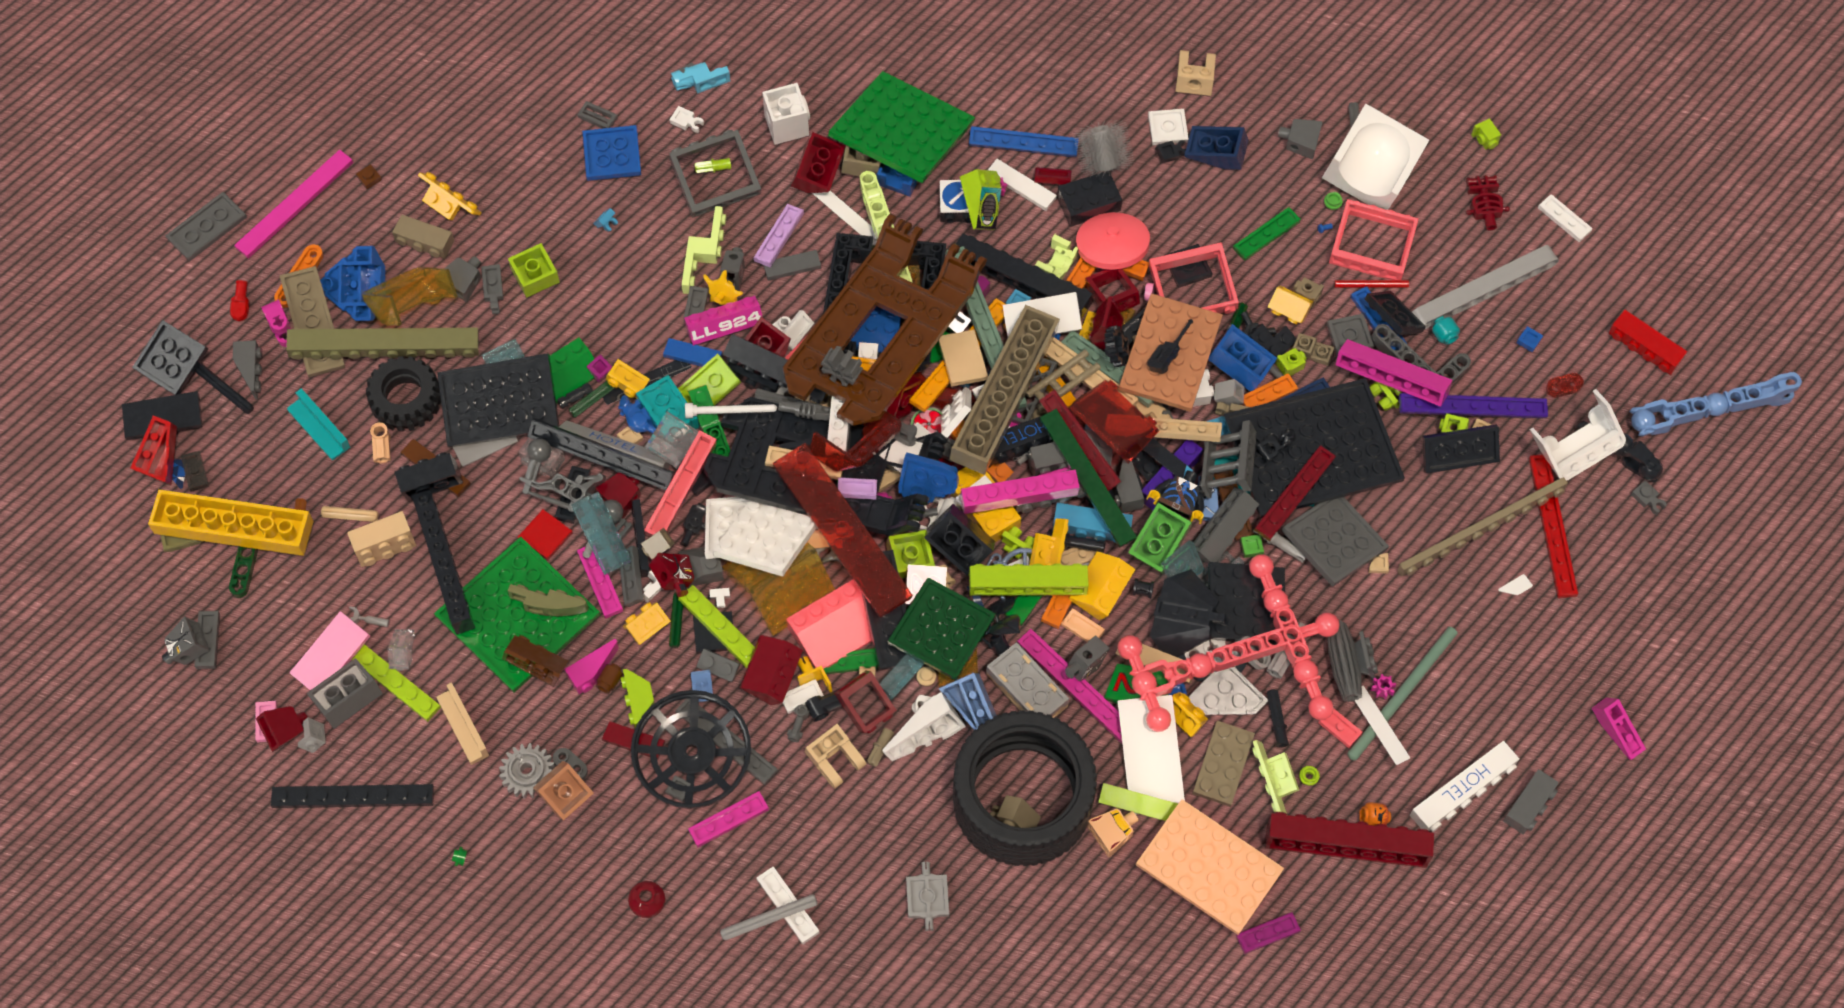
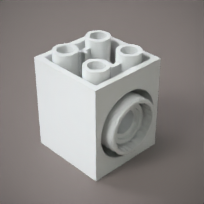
[762,83,810,145]

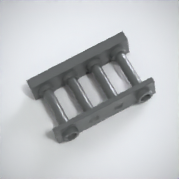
[1199,420,1257,499]

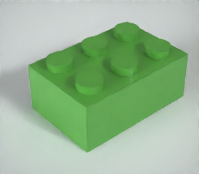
[1128,503,1193,574]

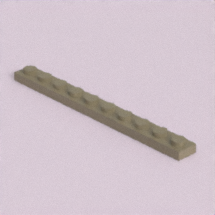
[1397,477,1568,577]

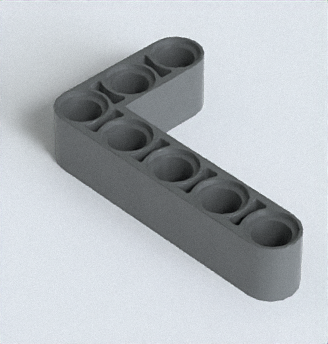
[1371,324,1471,385]

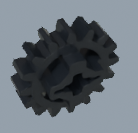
[1104,325,1130,367]

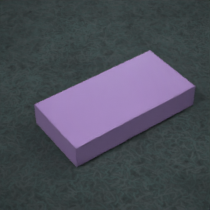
[837,478,877,499]

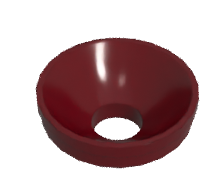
[628,881,666,918]

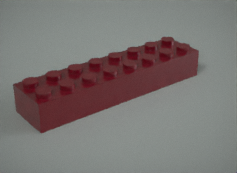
[1265,812,1434,868]

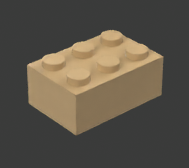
[347,511,416,567]

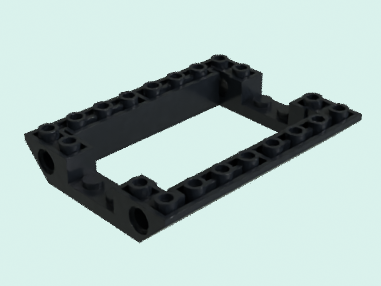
[823,233,947,374]

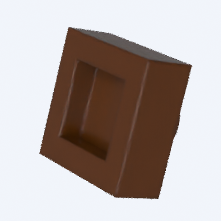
[356,164,382,189]

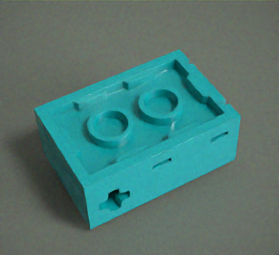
[636,375,699,446]

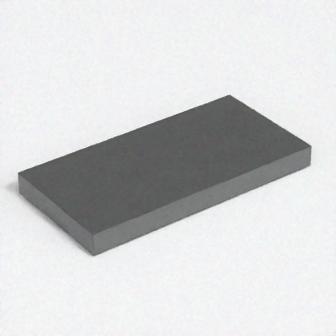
[165,192,247,262]

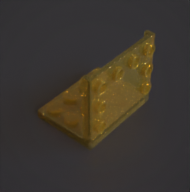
[722,542,835,636]

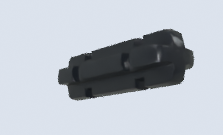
[557,383,593,409]

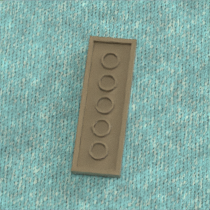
[279,266,345,378]

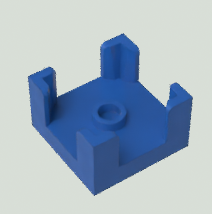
[877,165,918,197]

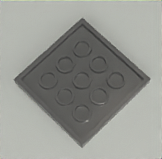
[1282,497,1389,587]

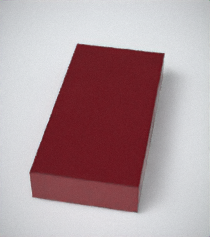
[1034,167,1072,185]

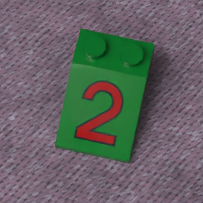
[1104,664,1169,704]

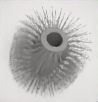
[1073,120,1134,177]

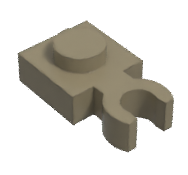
[1215,402,1249,416]

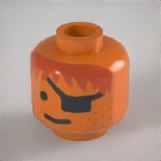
[1359,802,1391,826]

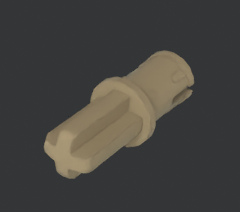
[867,728,894,767]

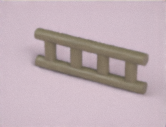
[1026,349,1101,411]

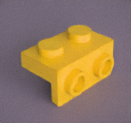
[605,359,650,399]

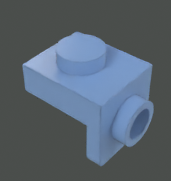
[691,670,713,702]

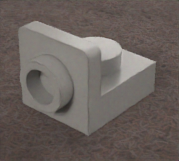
[298,717,326,753]

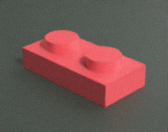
[1318,709,1363,748]

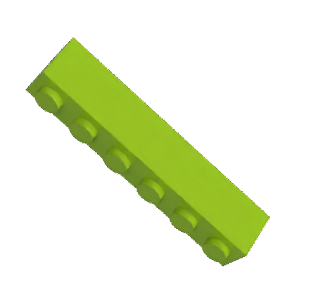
[969,563,1089,596]

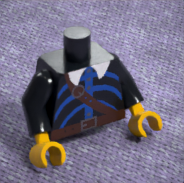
[1146,470,1205,524]

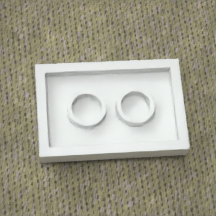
[941,387,971,438]

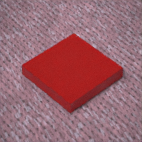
[518,509,573,561]

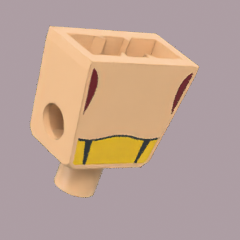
[1087,809,1138,858]

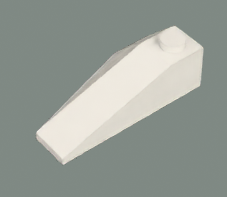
[883,692,966,761]

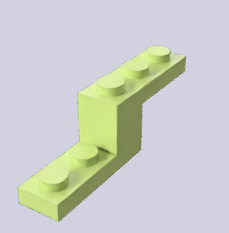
[682,206,726,294]

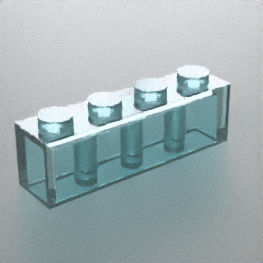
[571,492,632,575]

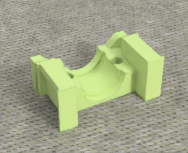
[1035,234,1078,280]

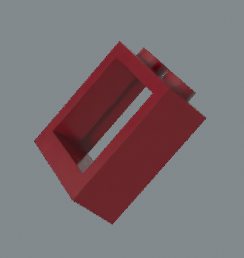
[1085,269,1140,312]
[834,670,897,734]

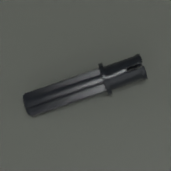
[1267,689,1289,748]

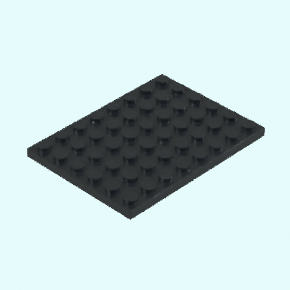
[1223,378,1405,518]

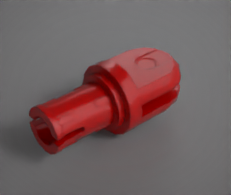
[230,280,250,321]

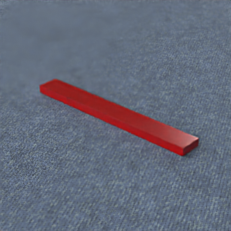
[1529,455,1578,598]

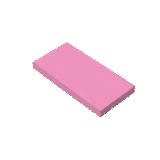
[290,611,370,690]

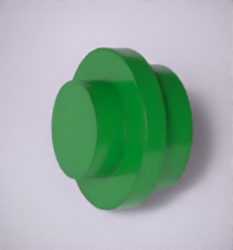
[451,846,467,867]

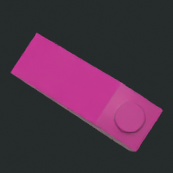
[564,639,619,694]
[1592,697,1646,760]

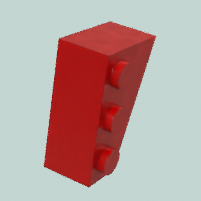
[130,416,177,486]

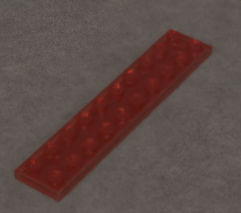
[773,443,913,618]

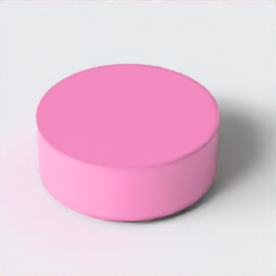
[1144,283,1155,301]

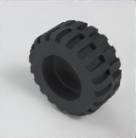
[366,356,441,431]

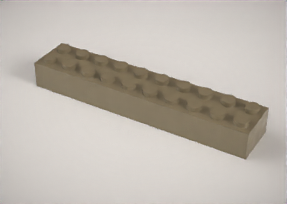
[949,304,1060,475]

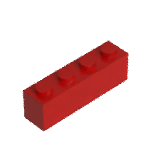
[1608,310,1688,375]

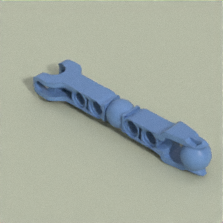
[1629,372,1802,437]

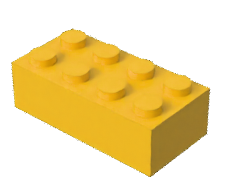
[951,467,1021,543]

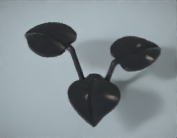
[982,596,1020,657]

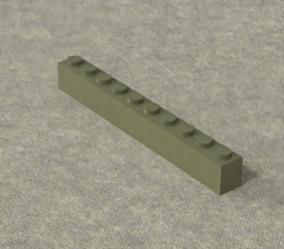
[286,327,479,359]

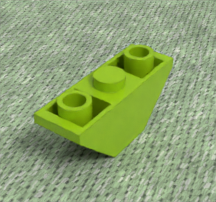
[621,669,655,728]

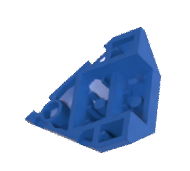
[320,246,385,321]

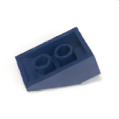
[1185,126,1249,170]

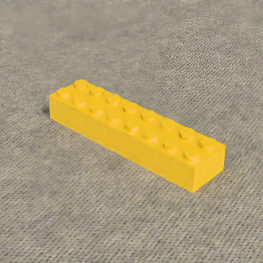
[148,490,314,556]

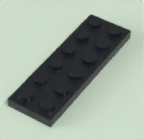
[854,550,918,670]

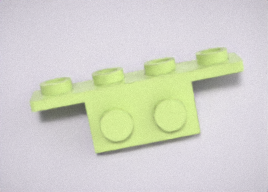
[1252,740,1299,814]

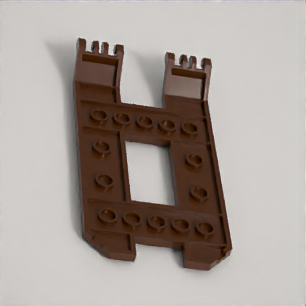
[783,213,987,426]

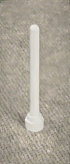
[685,403,777,418]

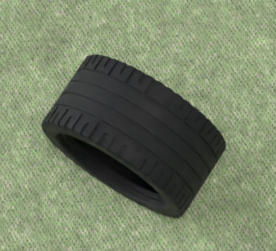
[953,710,1097,866]

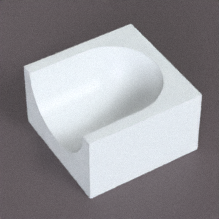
[1322,104,1429,210]

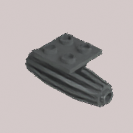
[1327,620,1378,702]

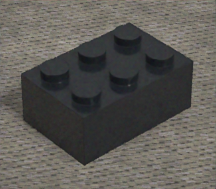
[1057,171,1122,227]
[395,452,463,502]
[924,504,996,576]

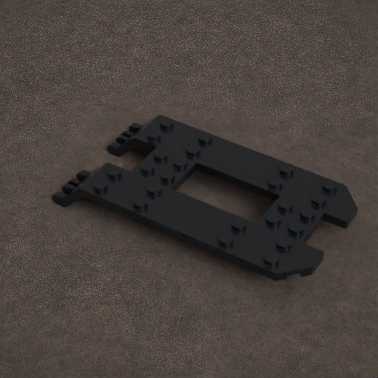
[704,397,949,536]

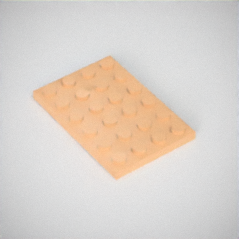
[1136,799,1284,935]

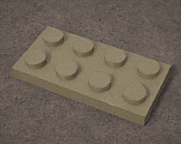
[1193,721,1255,807]

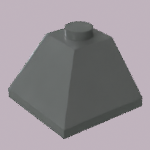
[679,546,724,587]

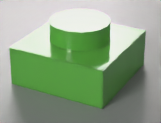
[1240,534,1264,558]

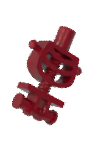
[1466,175,1510,231]

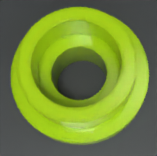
[1299,766,1320,786]

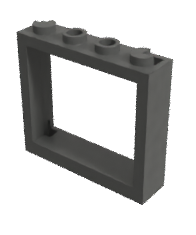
[669,130,761,218]

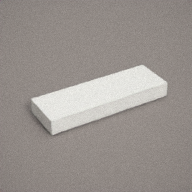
[1538,194,1593,242]

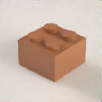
[533,761,594,821]

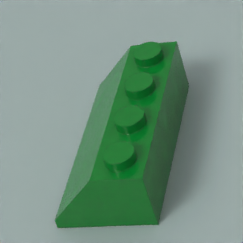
[550,337,595,404]

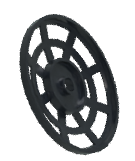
[631,690,751,809]

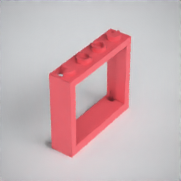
[1329,199,1418,280]
[1149,242,1239,314]

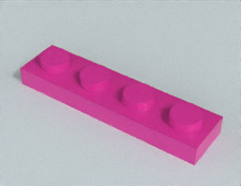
[577,545,623,619]
[688,791,769,848]

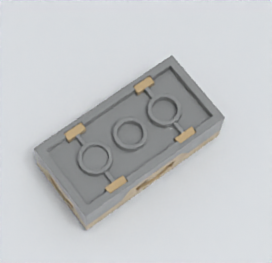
[986,642,1069,718]

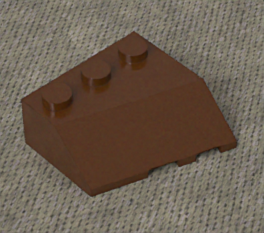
[502,635,569,687]

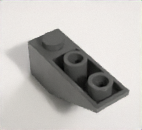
[233,340,262,399]

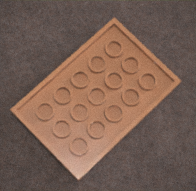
[1118,293,1223,412]

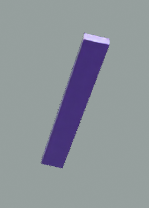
[1399,393,1548,419]

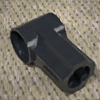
[805,689,843,722]

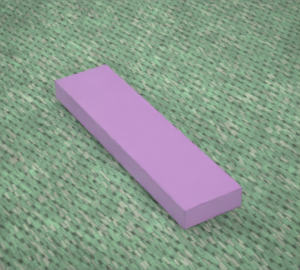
[754,204,804,267]

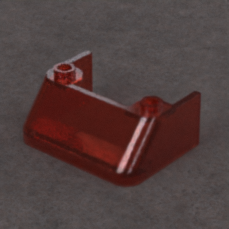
[809,411,902,472]

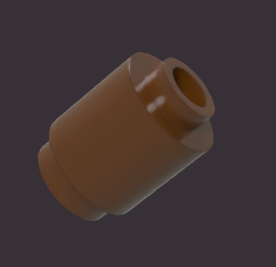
[596,663,623,694]

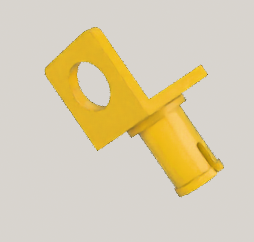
[797,656,833,693]

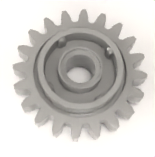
[499,743,555,799]

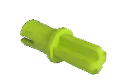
[694,158,731,173]

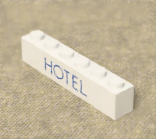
[1410,741,1519,832]

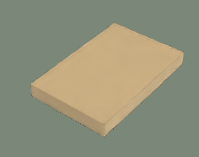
[938,330,988,387]

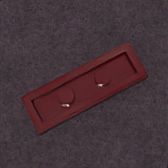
[602,721,665,760]

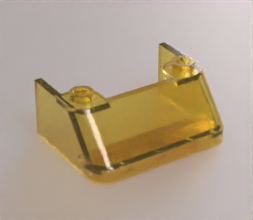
[362,267,458,326]

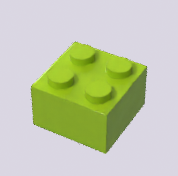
[508,243,560,298]
[886,530,935,579]

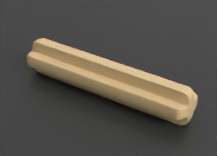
[321,506,379,522]

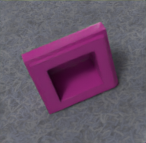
[587,354,612,383]

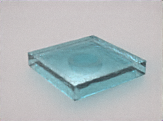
[1161,540,1205,578]

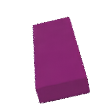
[1236,912,1301,955]

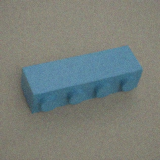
[1053,502,1133,543]

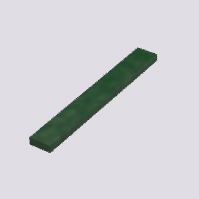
[1039,409,1137,548]

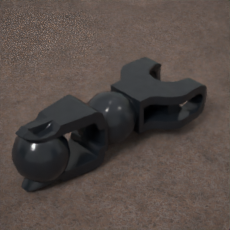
[1574,411,1663,483]

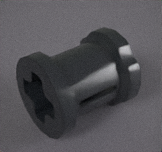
[1132,578,1155,599]

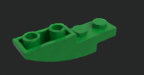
[688,384,731,457]

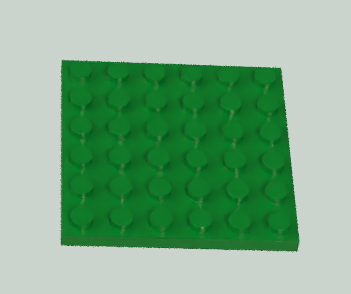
[828,71,975,184]
[434,537,601,693]

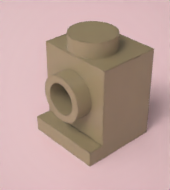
[1293,277,1324,308]

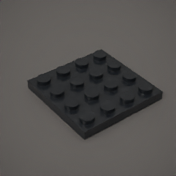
[1208,562,1286,644]

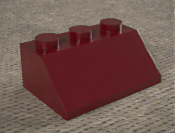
[791,132,846,193]
[740,635,803,705]

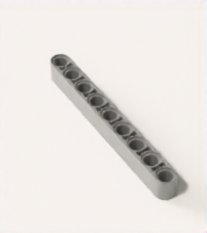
[1412,245,1559,329]

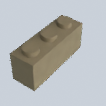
[392,215,454,259]

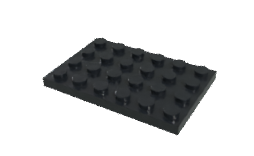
[437,353,559,448]

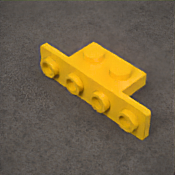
[418,172,482,220]
[1029,518,1068,596]

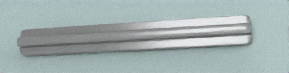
[720,894,817,940]

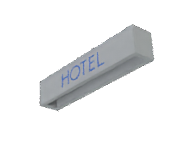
[559,420,671,469]

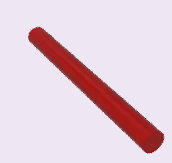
[1334,280,1409,288]

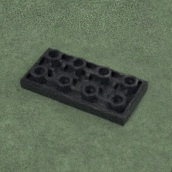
[122,391,202,440]

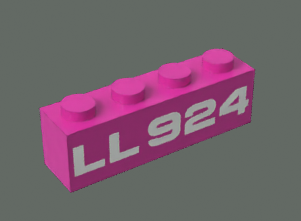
[684,296,762,345]

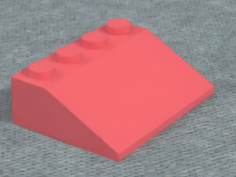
[786,580,872,669]

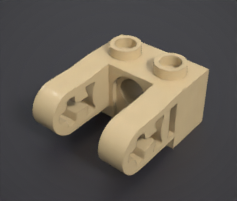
[1176,50,1216,96]
[805,724,867,789]

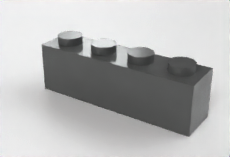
[1190,487,1259,563]

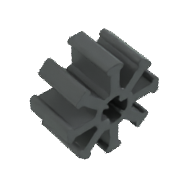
[820,346,863,386]

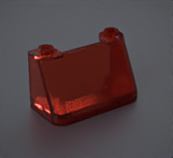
[1068,379,1160,464]

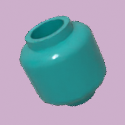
[1432,316,1460,345]

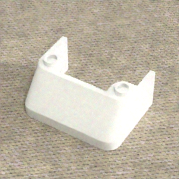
[1530,389,1626,480]

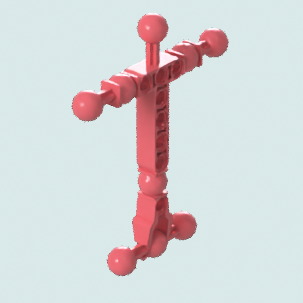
[1117,554,1340,732]

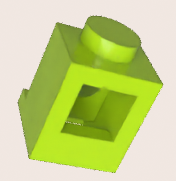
[1471,118,1501,150]
[1275,348,1306,376]
[1439,414,1470,433]

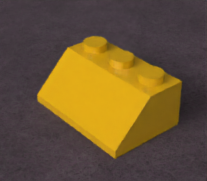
[1068,551,1135,621]

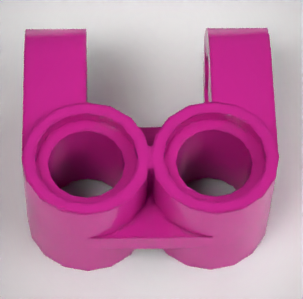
[261,299,291,347]

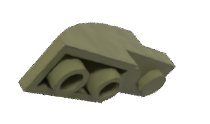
[508,584,588,616]

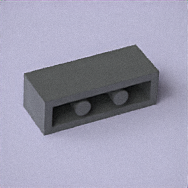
[1503,769,1559,835]

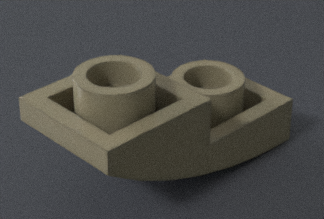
[1293,333,1335,366]

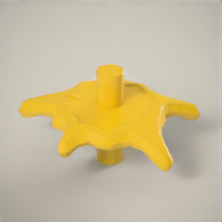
[703,270,743,305]

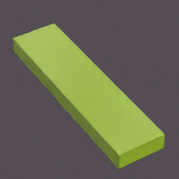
[1098,783,1178,821]

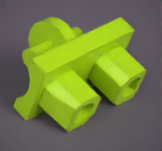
[1370,381,1402,411]
[1002,526,1034,560]

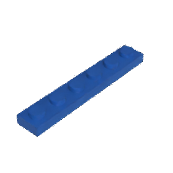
[969,126,1079,158]

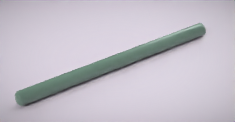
[1347,626,1458,761]

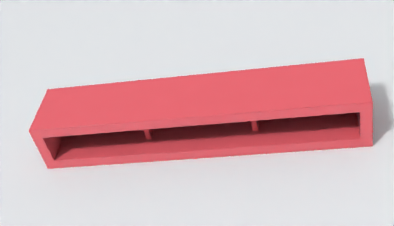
[644,430,717,537]

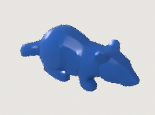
[618,395,660,436]

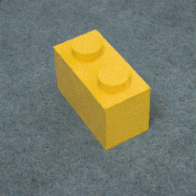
[1268,285,1314,324]

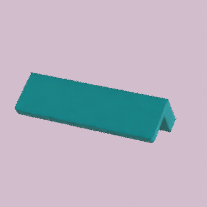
[287,388,350,460]

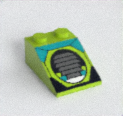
[960,169,1002,230]

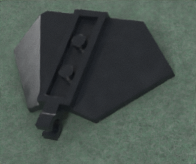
[1150,569,1229,657]

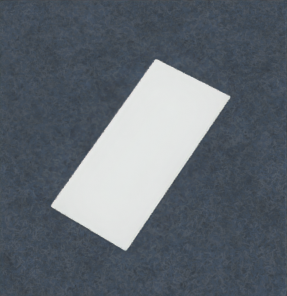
[1118,695,1185,814]

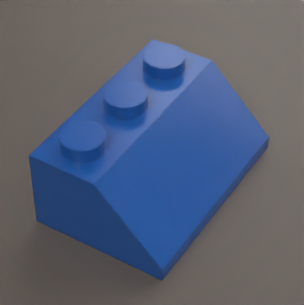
[1208,324,1277,392]

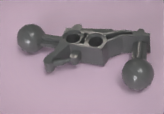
[519,438,624,524]

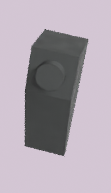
[1114,451,1144,513]

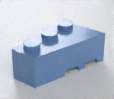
[939,673,997,730]

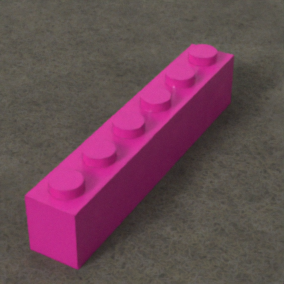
[1336,339,1453,406]
[960,470,1080,514]

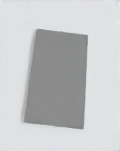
[453,436,518,467]

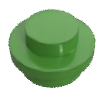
[1324,192,1343,210]

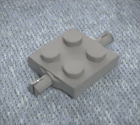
[906,862,949,931]

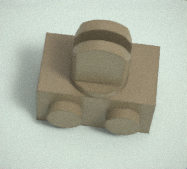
[989,795,1041,828]

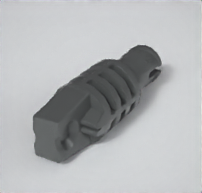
[778,399,831,420]

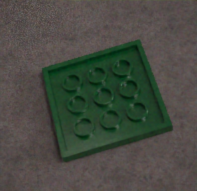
[888,577,996,681]

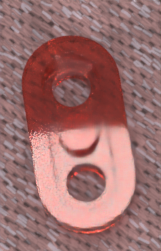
[1546,373,1584,398]

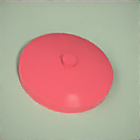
[1076,212,1150,270]

